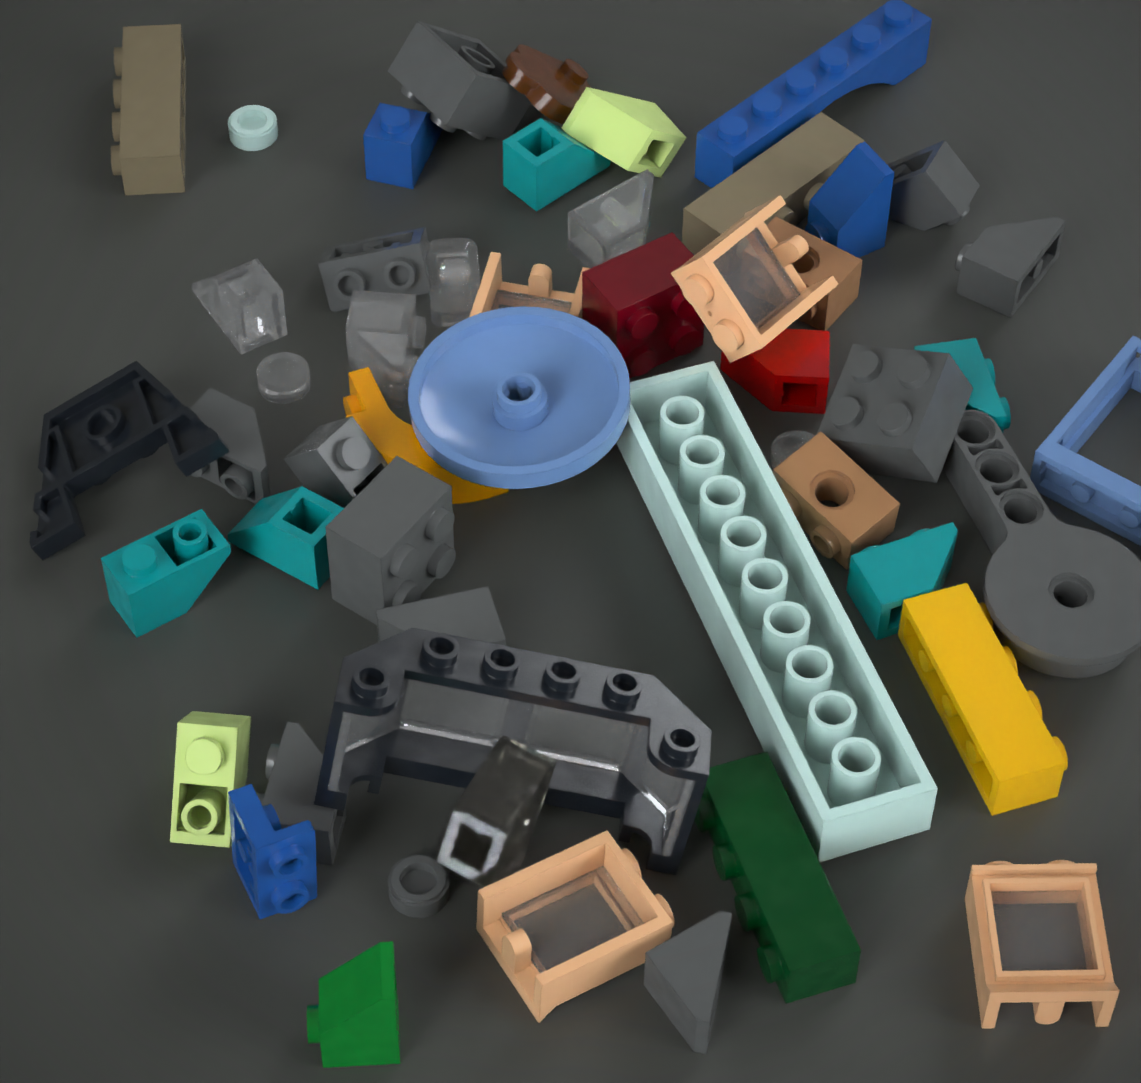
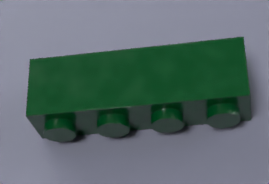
[694,751,861,1004]

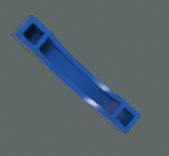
[694,0,932,189]

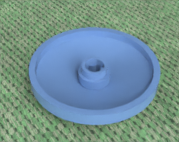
[408,306,631,489]

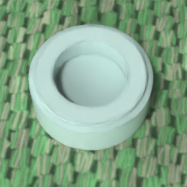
[228,105,278,151]

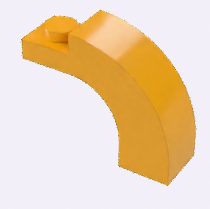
[343,367,509,504]

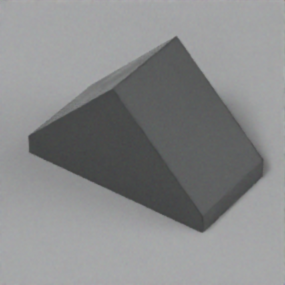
[644,911,732,1054]

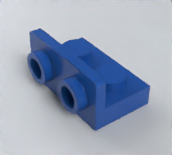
[228,784,317,919]

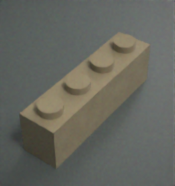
[111,24,186,196]
[682,112,866,276]

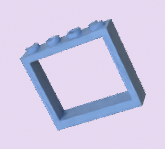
[1030,335,1141,546]

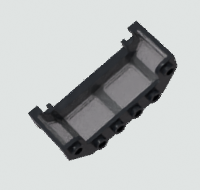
[314,628,712,875]

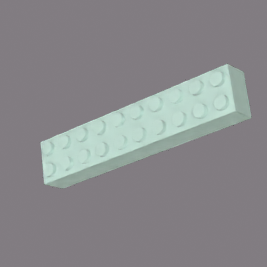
[616,361,938,862]

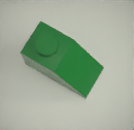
[307,941,400,1068]

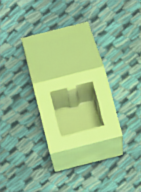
[562,87,687,178]
[170,711,251,848]

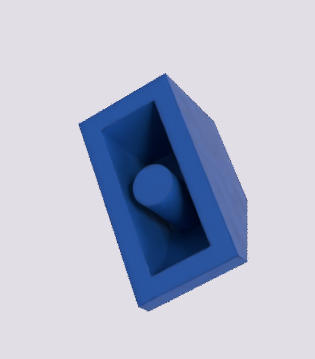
[363,103,443,189]
[805,142,894,258]

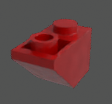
[720,329,830,414]

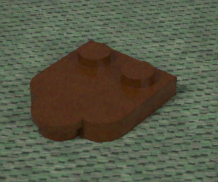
[502,44,591,124]

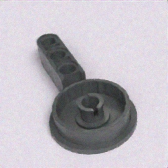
[943,410,1141,678]

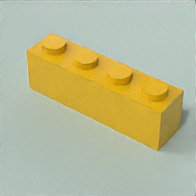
[898,583,1068,816]

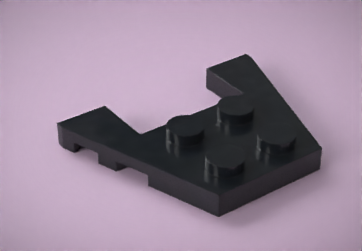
[29,361,230,560]

